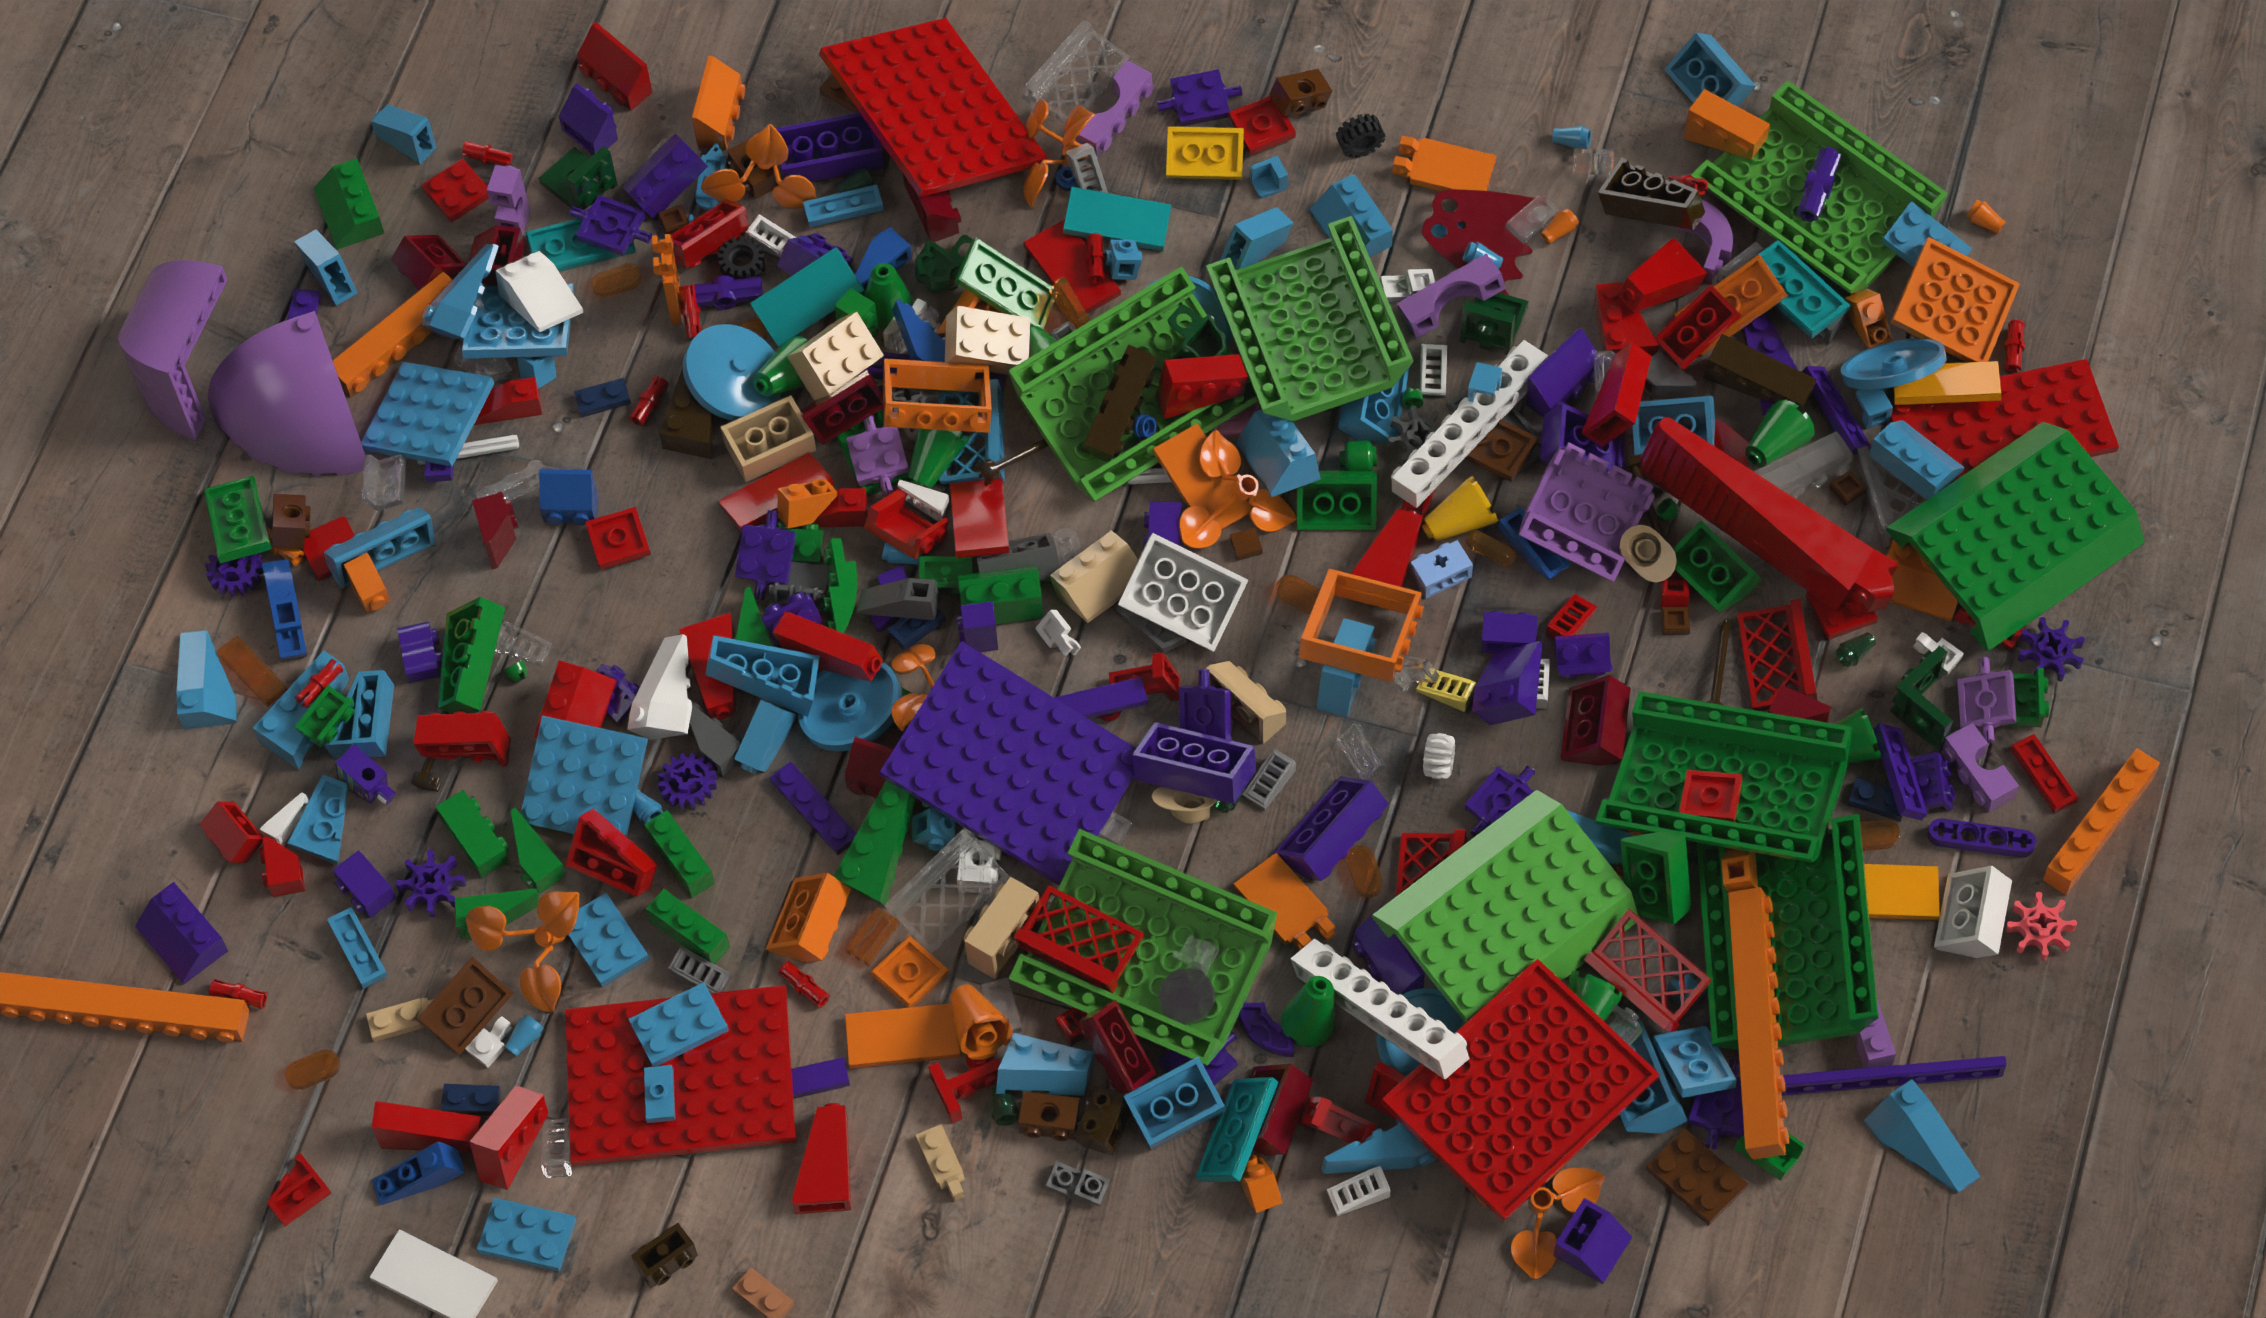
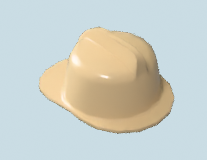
[1620,525,1677,582]
[1152,787,1217,823]

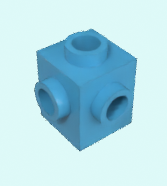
[1104,239,1142,280]
[912,808,956,851]

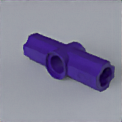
[1797,147,1841,223]
[686,276,763,310]

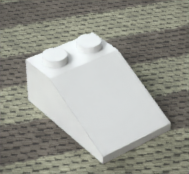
[496,251,583,332]

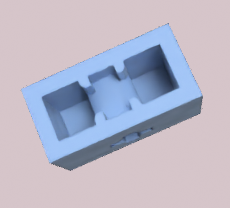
[1410,540,1473,599]

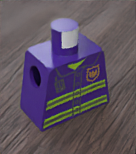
[335,744,396,805]

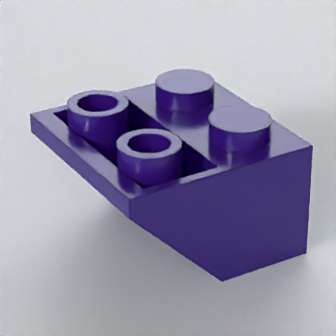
[559,83,618,155]
[777,233,853,276]
[1553,1198,1632,1284]

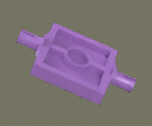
[846,416,909,496]
[1957,657,2016,744]

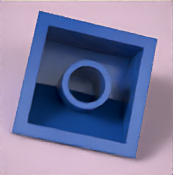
[539,469,599,525]

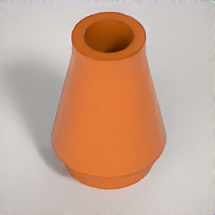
[1966,200,2006,234]
[1540,208,1579,244]

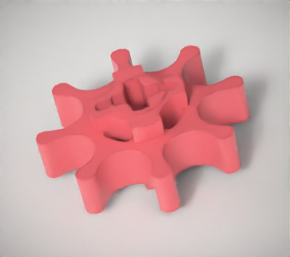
[2005,892,2077,961]

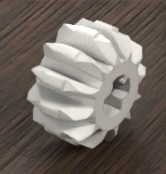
[1423,733,1455,779]

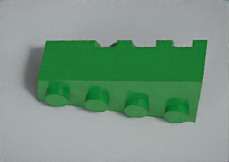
[438,596,505,714]
[833,781,916,907]

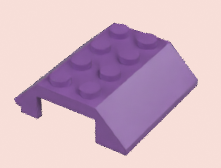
[1518,442,1655,582]

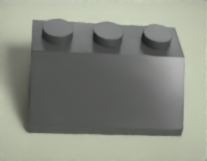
[975,533,1060,583]

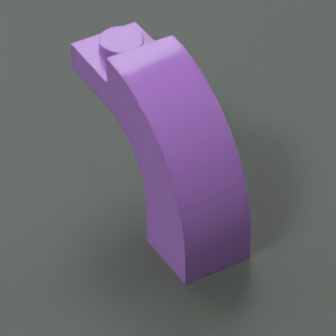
[1677,199,1733,284]

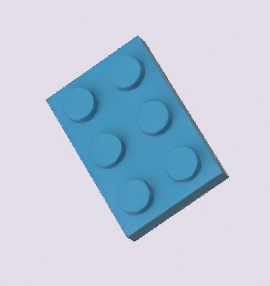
[1880,201,1972,267]
[568,893,649,987]
[629,982,729,1067]
[1653,1026,1736,1098]
[477,1197,576,1272]

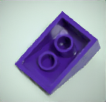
[1540,403,1625,471]
[1472,641,1542,725]

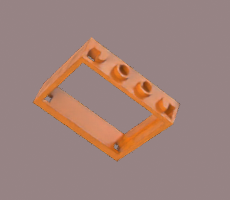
[883,359,992,433]
[1298,568,1424,682]

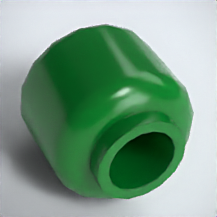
[1339,440,1377,471]

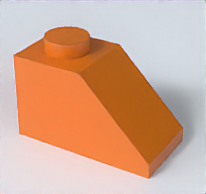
[343,553,390,613]

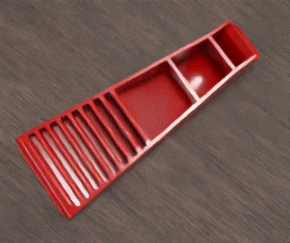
[1639,417,1898,613]

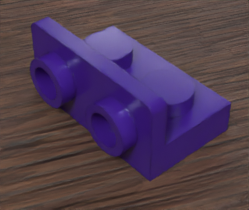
[761,591,823,645]
[1555,633,1613,678]
[595,664,640,723]
[1910,752,1955,811]

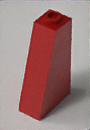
[1618,238,1707,313]
[1582,342,1652,447]
[1351,509,1423,587]
[773,611,883,682]
[679,612,735,720]
[371,1101,483,1153]
[792,1103,851,1214]

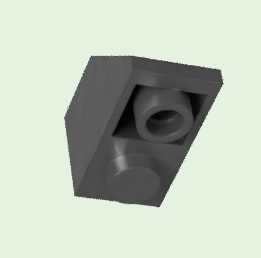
[1644,351,1697,399]

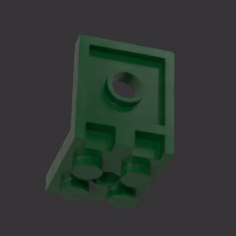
[539,146,618,210]
[1460,293,1529,356]
[1890,645,1953,752]

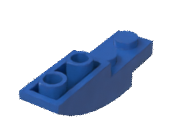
[262,559,307,661]

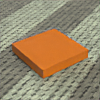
[871,935,949,1008]

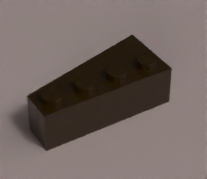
[1598,157,1705,230]
[1703,334,1817,412]
[1081,344,1157,462]
[659,367,715,459]

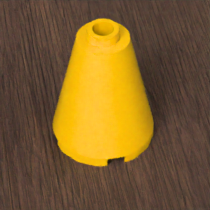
[1422,476,1498,542]

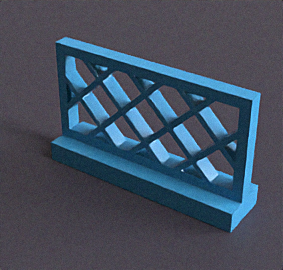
[939,379,1005,485]

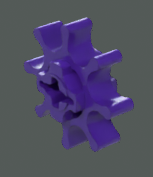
[2018,617,2085,682]
[396,849,466,917]

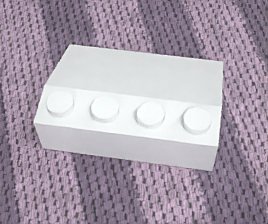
[1118,533,1248,652]

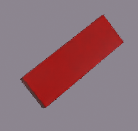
[2010,734,2079,814]

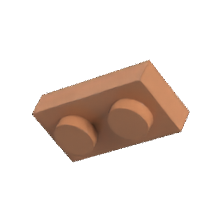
[732,1267,795,1318]

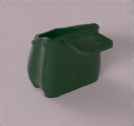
[915,235,973,292]
[1168,305,1228,359]

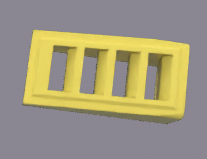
[1416,668,1477,712]

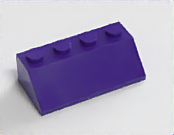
[1273,776,1389,881]

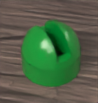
[1402,387,1423,409]
[1656,498,1680,521]
[504,660,528,682]

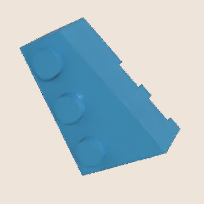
[1316,618,1377,717]
[324,670,394,760]
[996,1033,1094,1095]

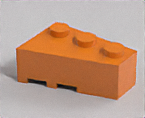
[1684,89,1770,160]

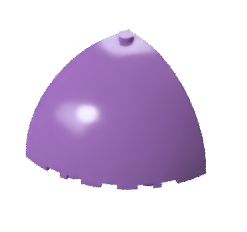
[208,311,370,477]

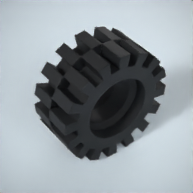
[1336,114,1386,158]
[718,236,766,280]

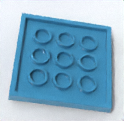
[462,284,574,359]
[361,362,495,467]
[521,716,648,837]

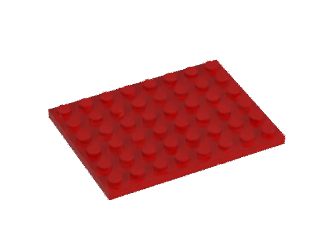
[819,18,1048,197]
[1381,959,1660,1222]
[565,985,796,1166]

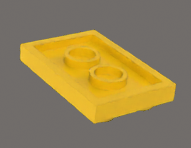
[1166,127,1244,180]

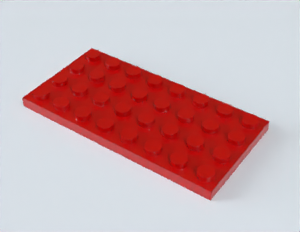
[1888,359,2119,493]

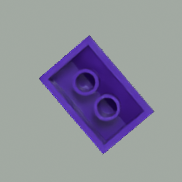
[622,133,708,220]
[1526,328,1602,417]
[135,882,228,984]
[1352,906,1425,995]

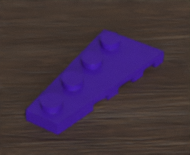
[1742,312,1810,416]

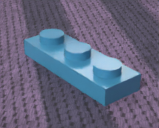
[803,184,883,228]
[327,907,388,989]

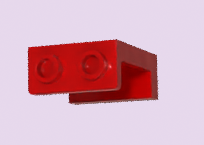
[864,489,949,559]

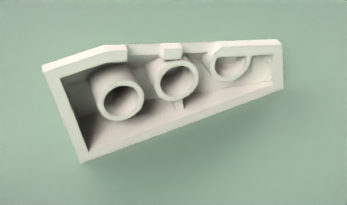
[627,634,692,740]

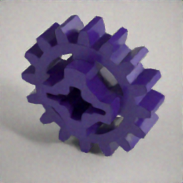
[205,548,264,597]
[658,752,717,810]

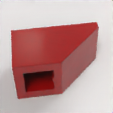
[259,836,305,897]

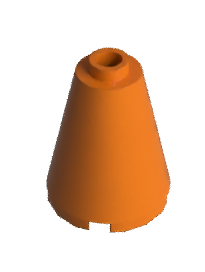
[950,984,1013,1060]

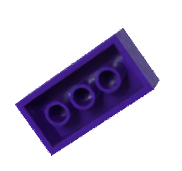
[776,112,884,182]
[1132,722,1256,804]

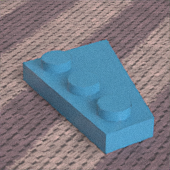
[288,775,349,865]

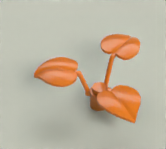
[1023,99,1095,208]
[701,124,817,209]
[1179,430,1297,549]
[891,644,935,731]
[466,891,579,1012]
[1475,1168,1605,1279]

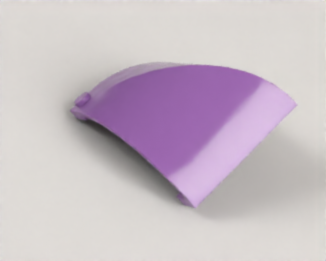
[118,260,228,440]

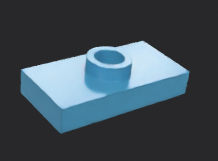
[644,1065,675,1123]

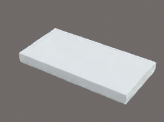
[370,1229,498,1318]

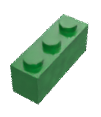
[436,789,509,878]
[644,810,715,898]
[646,889,730,964]

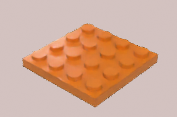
[1890,237,2020,362]

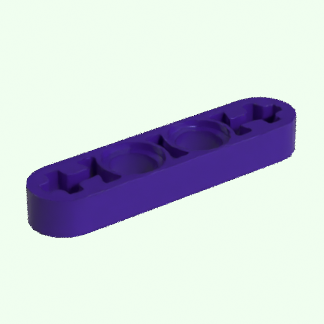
[1927,818,2036,858]

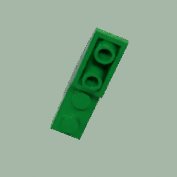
[821,538,857,633]

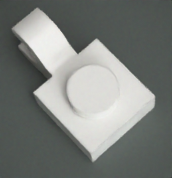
[1035,610,1081,656]
[1913,632,1964,677]
[465,1016,513,1068]

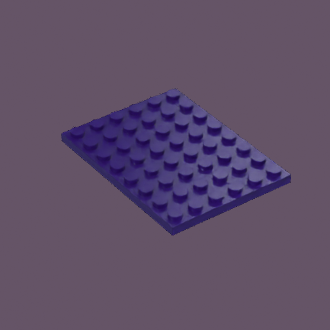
[878,641,1137,886]

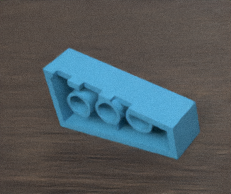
[705,635,819,717]
[253,651,349,770]

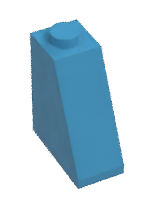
[371,104,437,165]
[1220,207,1294,270]
[294,229,358,306]
[734,700,798,774]

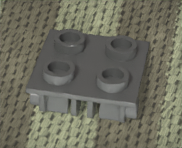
[769,562,829,613]

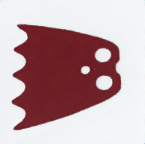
[1422,189,1549,296]

